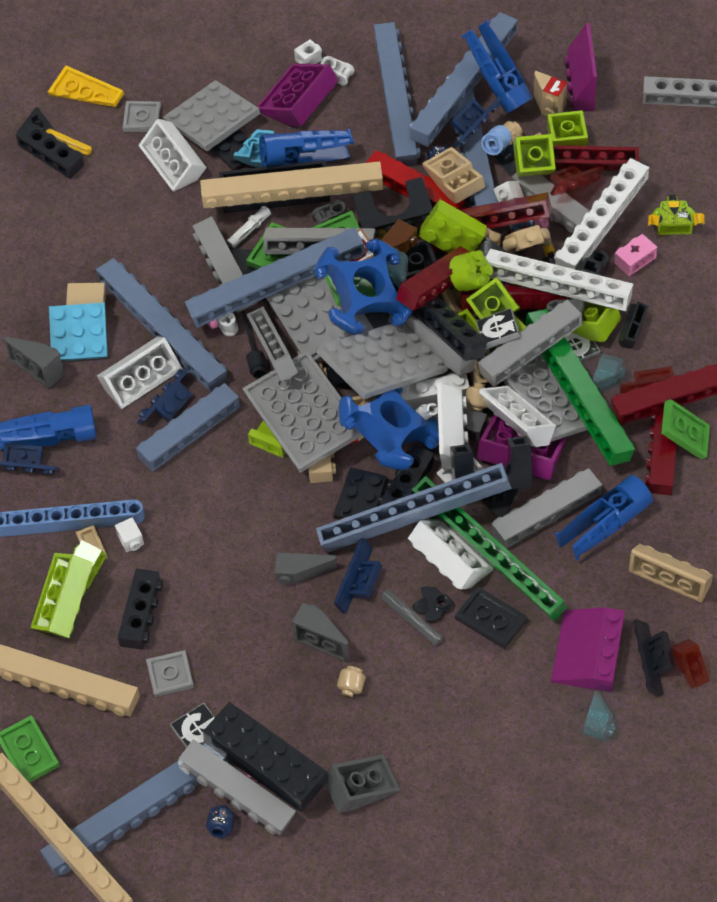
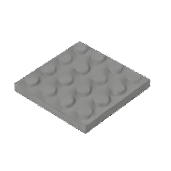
[163,80,260,151]

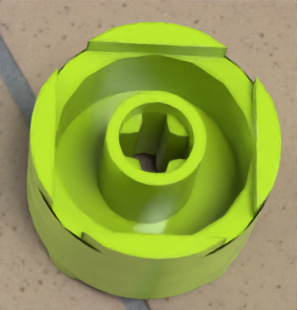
[450,250,493,292]

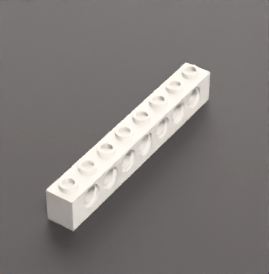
[554,158,649,270]
[486,249,633,311]

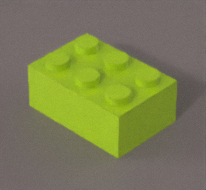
[419,199,487,253]

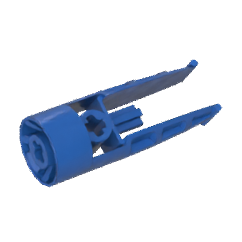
[461,20,533,114]
[259,128,354,167]
[0,404,97,451]
[555,475,653,561]

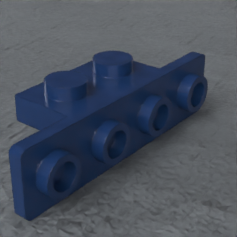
[450,96,502,148]
[137,367,193,424]
[0,443,59,474]
[334,538,382,614]

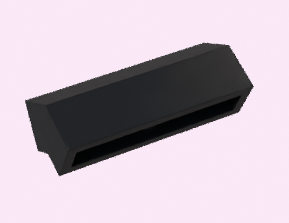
[618,302,648,348]

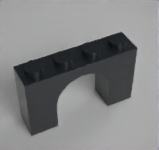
[353,177,432,238]
[450,436,532,489]

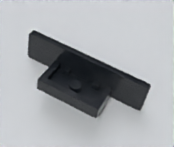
[633,619,676,696]

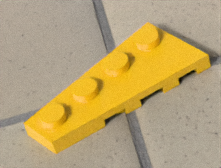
[48,66,124,107]

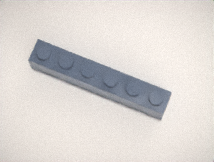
[136,383,240,472]

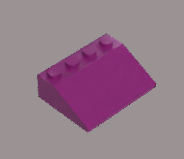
[564,23,597,112]
[257,63,339,127]
[477,415,568,480]
[551,607,625,692]

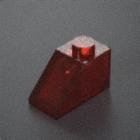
[671,639,710,689]

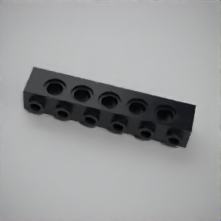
[412,295,487,361]

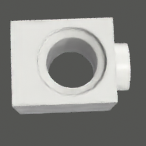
[294,39,322,64]
[493,181,524,202]
[115,517,144,552]

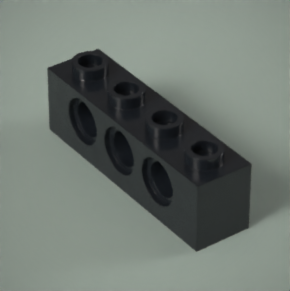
[16,122,84,179]
[378,444,434,506]
[117,568,163,650]

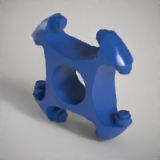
[314,239,413,335]
[338,387,439,470]

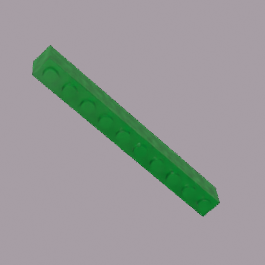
[524,309,635,466]
[412,476,567,622]

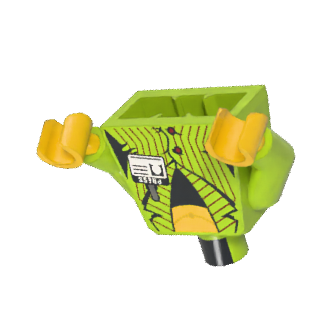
[648,195,705,235]

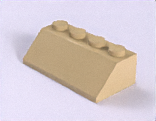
[629,544,713,603]

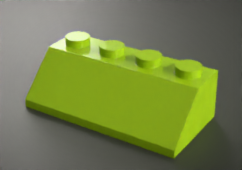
[30,553,93,638]

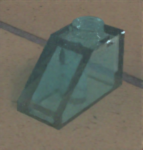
[386,248,408,288]
[592,353,626,392]
[583,691,616,742]

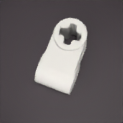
[321,56,355,86]
[216,312,239,336]

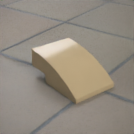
[422,147,485,204]
[66,283,106,311]

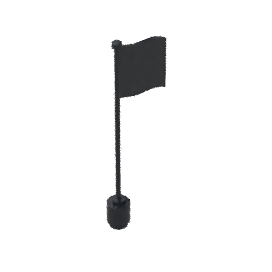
[226,243,268,378]

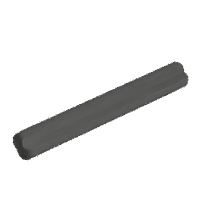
[381,589,443,646]

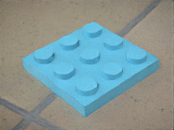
[49,303,108,361]

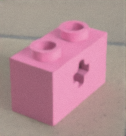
[614,234,657,277]

